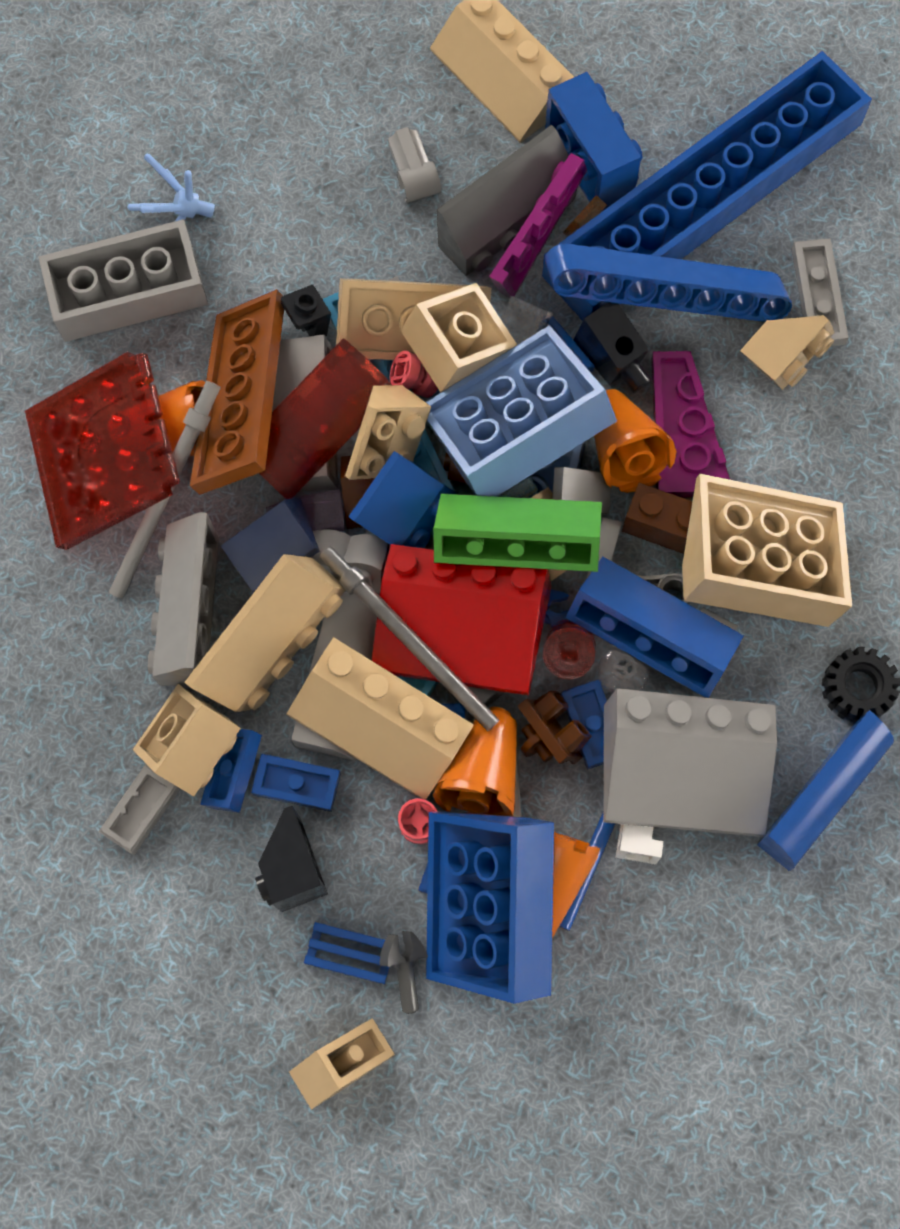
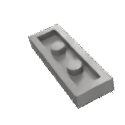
[791,238,849,346]

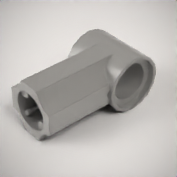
[388,127,441,203]

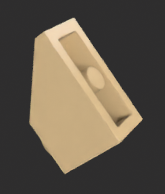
[289,1018,395,1110]

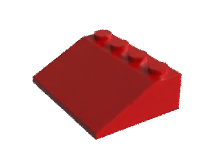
[371,544,552,696]

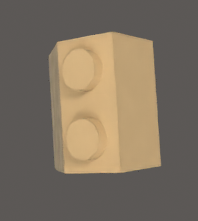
[401,283,517,392]
[133,684,241,796]

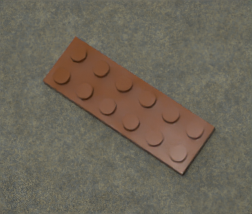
[190,289,284,495]

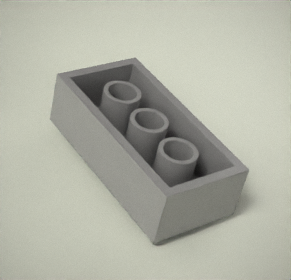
[38,219,208,342]

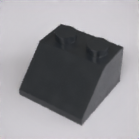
[255,806,328,912]

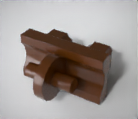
[518,691,592,764]

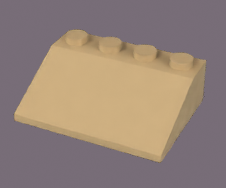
[682,474,852,627]

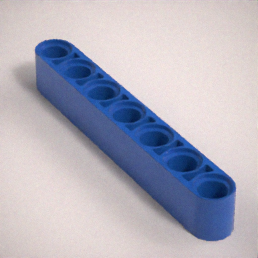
[545,244,792,322]

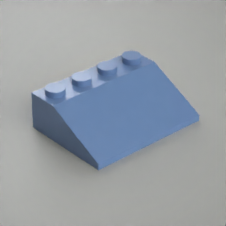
[426,325,617,497]

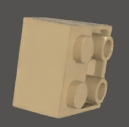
[740,315,835,390]
[345,385,431,480]

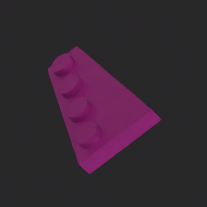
[489,153,587,299]

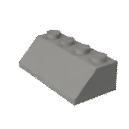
[148,512,219,686]

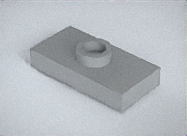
[98,764,180,855]

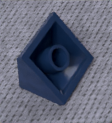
[221,497,320,593]

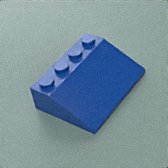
[426,811,554,1004]

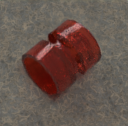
[543,619,596,679]

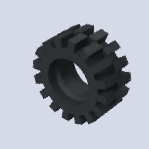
[821,647,900,723]

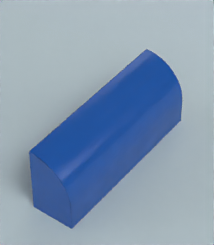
[565,557,744,698]
[757,710,894,871]

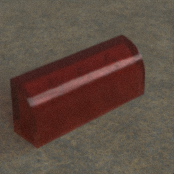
[258,338,392,500]

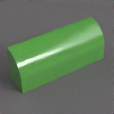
[433,494,602,572]

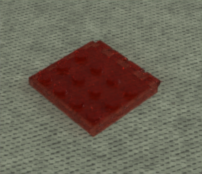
[25,352,180,550]

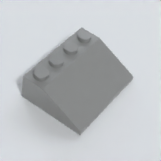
[603,688,777,837]

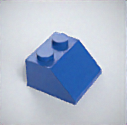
[349,451,457,548]

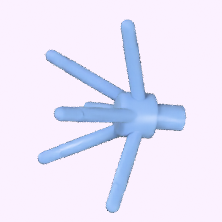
[127,153,215,222]

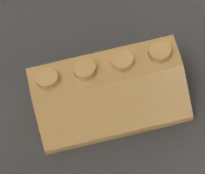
[430,0,574,143]
[184,554,345,712]
[286,637,474,799]

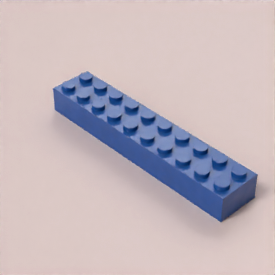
[542,51,872,321]

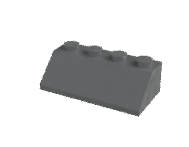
[437,125,577,276]

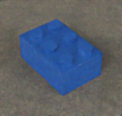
[545,72,643,214]

